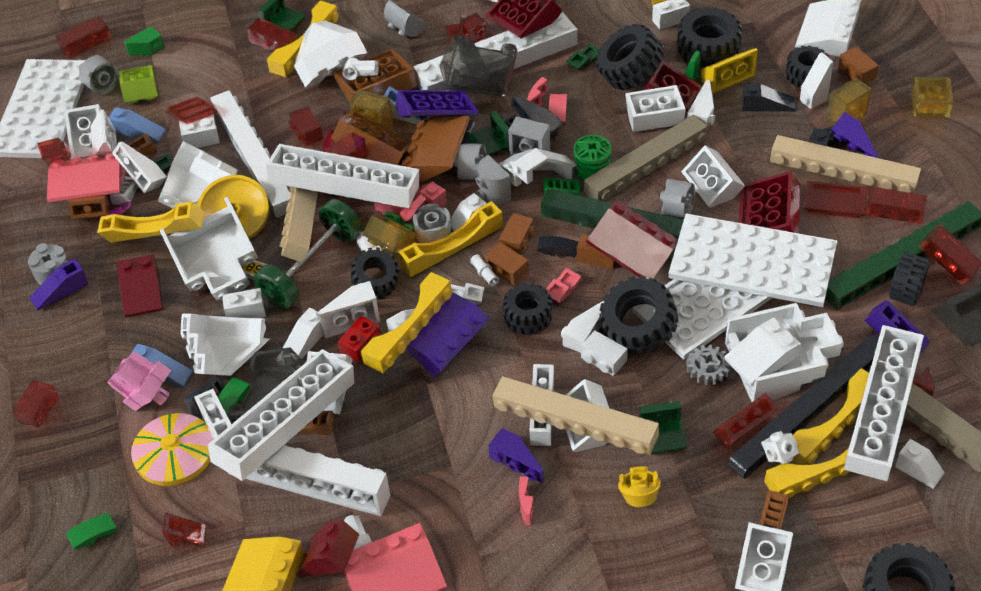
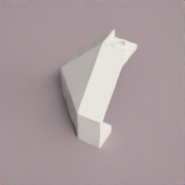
[294,21,367,88]
[158,141,238,209]
[499,148,577,187]
[181,314,270,376]

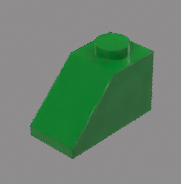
[124,26,165,55]

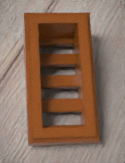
[127,133,157,156]
[298,411,335,435]
[759,490,789,530]

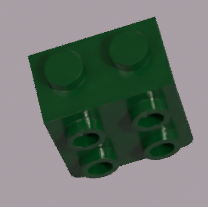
[258,0,305,35]
[468,111,510,156]
[639,401,687,455]

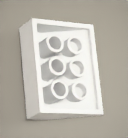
[795,0,861,57]

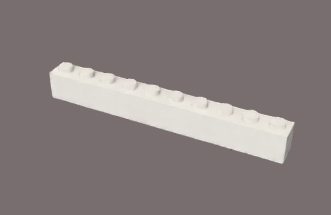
[210,91,290,218]

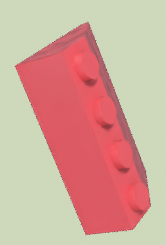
[47,152,126,202]
[344,523,447,591]

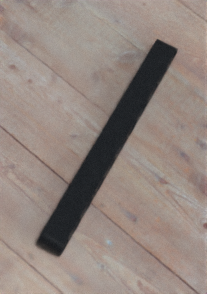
[727,334,879,479]

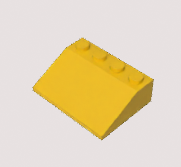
[222,537,304,591]

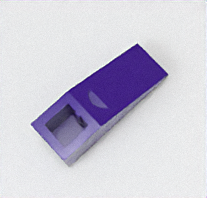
[831,112,878,158]
[29,259,89,310]
[488,428,544,484]

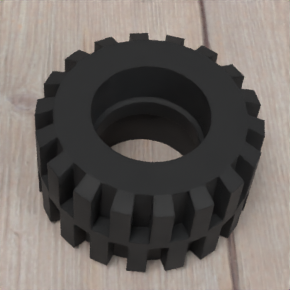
[785,45,830,89]
[351,247,399,300]
[889,252,930,306]
[503,283,552,335]

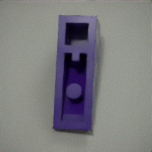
[864,300,930,355]

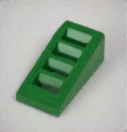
[684,51,700,82]
[543,178,581,199]

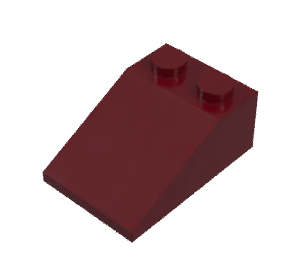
[642,60,702,112]
[117,254,163,318]
[295,520,360,577]

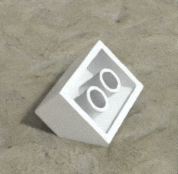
[626,85,685,132]
[682,146,745,208]
[566,379,609,452]

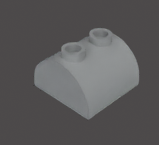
[384,0,428,38]
[476,155,511,205]

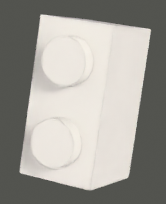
[652,0,690,30]
[222,288,266,318]
[581,331,627,376]

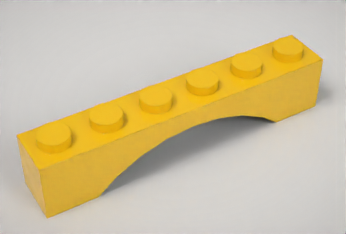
[267,0,339,77]
[97,201,205,243]
[398,201,503,278]
[361,272,452,373]
[792,368,869,465]
[764,448,850,499]

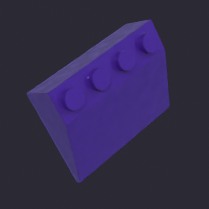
[395,90,479,118]
[405,292,490,377]

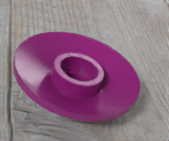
[99,201,132,220]

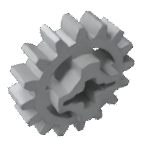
[686,345,730,385]

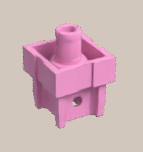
[107,352,171,411]

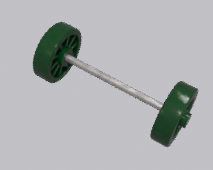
[254,199,363,309]

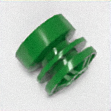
[574,135,611,181]

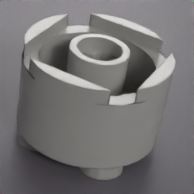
[78,55,119,94]
[454,144,487,180]
[660,179,696,219]
[413,204,452,243]
[27,243,69,285]

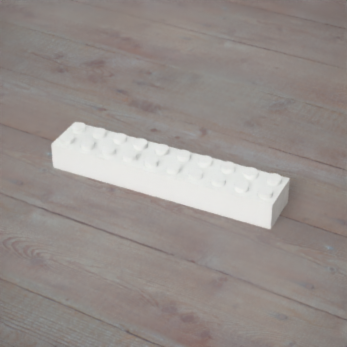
[413,12,578,90]

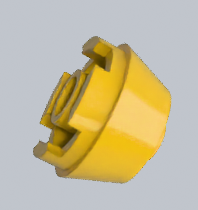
[618,466,661,507]

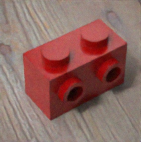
[338,316,381,363]

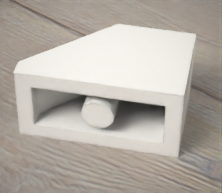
[451,193,486,231]
[895,439,945,489]

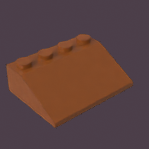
[332,48,417,111]
[331,110,411,165]
[402,116,470,183]

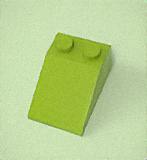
[119,65,158,104]

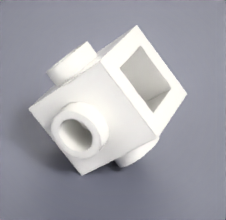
[761,431,799,464]

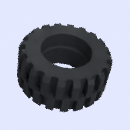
[677,7,742,68]
[596,24,663,90]
[599,276,678,355]
[862,543,955,591]

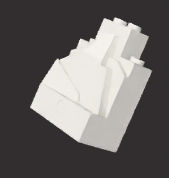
[160,197,258,301]
[725,303,844,405]

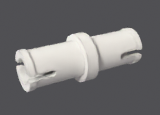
[470,254,499,287]

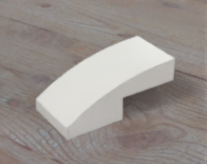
[451,283,484,305]

